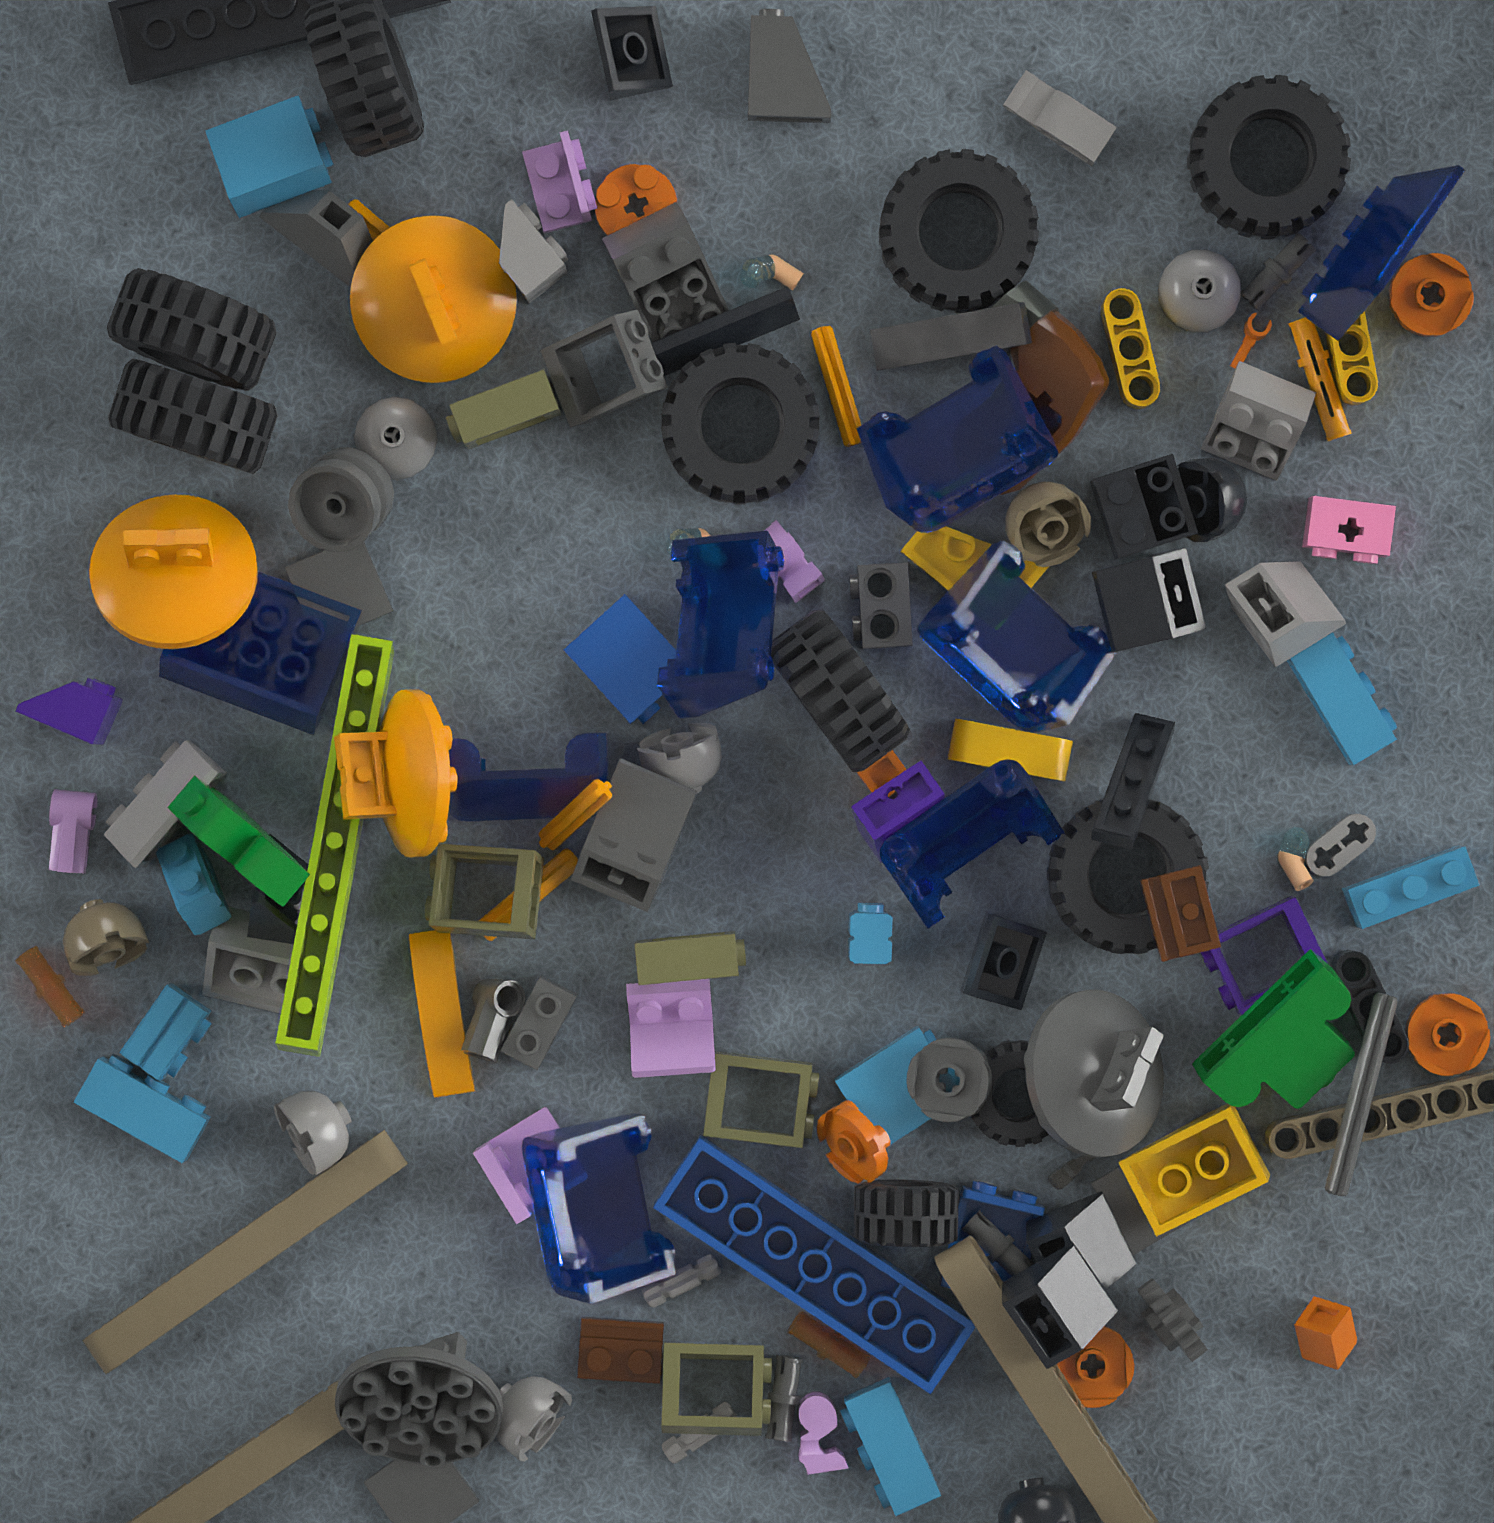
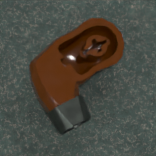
[953,280,1110,495]

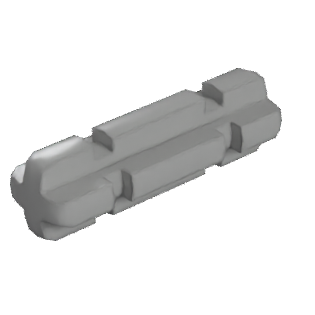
[642,1255,721,1308]
[661,1402,737,1464]

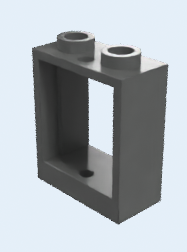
[540,310,668,428]

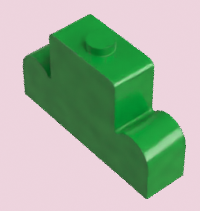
[167,775,310,907]
[1192,949,1355,1109]

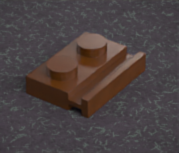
[1140,865,1221,962]
[577,1317,664,1384]

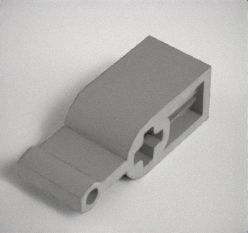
[1003,70,1117,167]

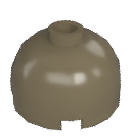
[1005,481,1091,567]
[63,899,149,976]

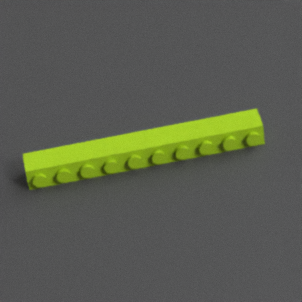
[275,634,394,1057]

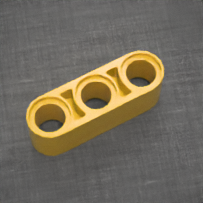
[1321,284,1378,405]
[1101,288,1160,409]
[947,718,1073,782]

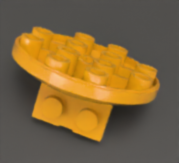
[350,215,517,383]
[89,494,258,649]
[334,689,457,858]

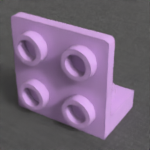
[522,130,597,233]
[626,979,716,1078]
[473,1107,588,1225]

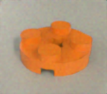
[595,164,678,236]
[1389,253,1474,337]
[1405,993,1490,1076]
[817,1100,890,1184]
[1057,1325,1134,1408]

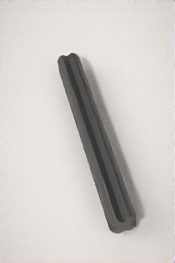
[1325,993,1398,1196]

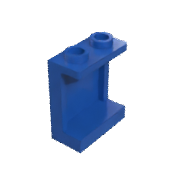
[563,594,692,724]
[939,1181,1045,1289]

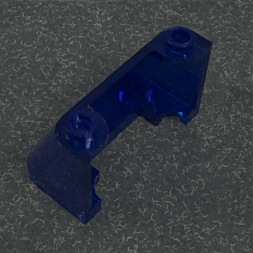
[856,345,1058,533]
[657,531,784,719]
[917,541,1117,733]
[449,733,611,822]
[879,759,1065,929]
[522,1113,676,1304]

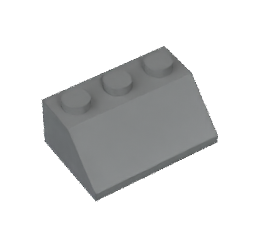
[104,740,227,868]
[202,907,339,1014]

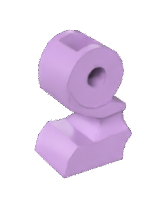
[750,520,825,604]
[798,1392,848,1475]

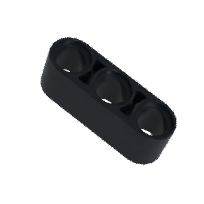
[1331,950,1409,1064]

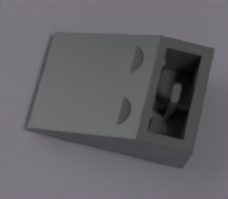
[602,202,729,342]
[571,758,697,912]

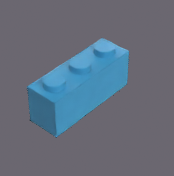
[1287,632,1397,765]
[1342,845,1480,929]
[73,1054,211,1163]
[840,1377,941,1516]

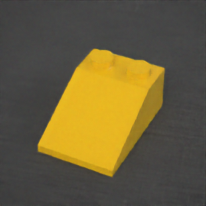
[1118,1104,1270,1237]

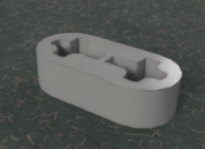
[1304,814,1376,877]

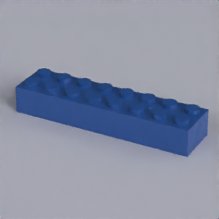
[653,1134,976,1394]

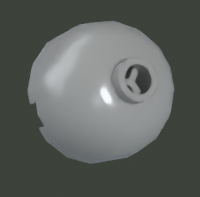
[1158,250,1241,332]
[354,397,438,480]
[637,723,722,794]
[273,1091,352,1175]
[496,1376,572,1461]

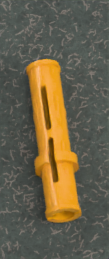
[1288,315,1352,442]

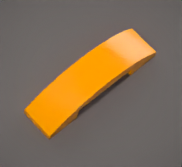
[409,930,475,1098]

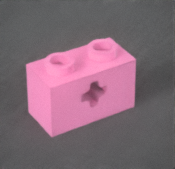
[1302,496,1396,564]

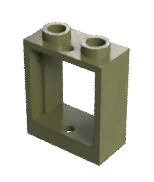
[446,369,562,449]
[425,844,544,940]
[634,931,746,985]
[703,1051,819,1148]
[661,1343,772,1436]

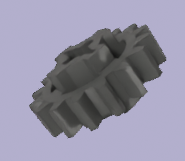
[1137,1278,1208,1362]

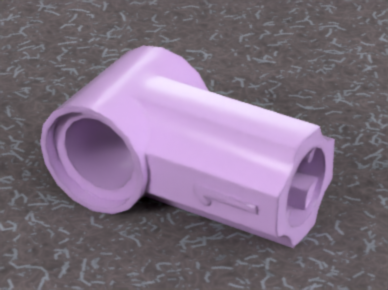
[49,789,97,874]

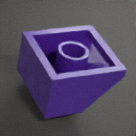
[15,677,123,745]

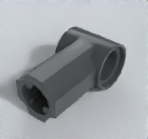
[461,978,526,1063]

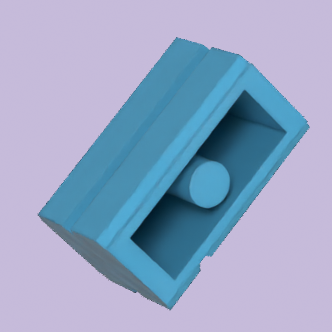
[156,834,232,935]
[848,902,893,964]
[119,983,212,1081]

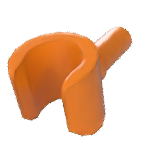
[1230,313,1272,369]

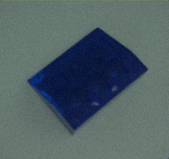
[1298,165,1465,341]
[159,571,362,735]

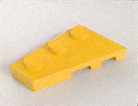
[900,519,1049,630]

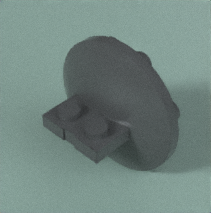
[1024,990,1164,1157]
[335,1332,503,1469]

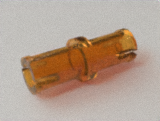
[15,945,85,1028]
[787,1311,870,1379]

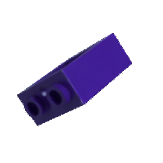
[851,761,950,863]
[1200,896,1328,1015]

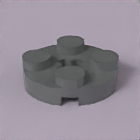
[907,1038,992,1122]

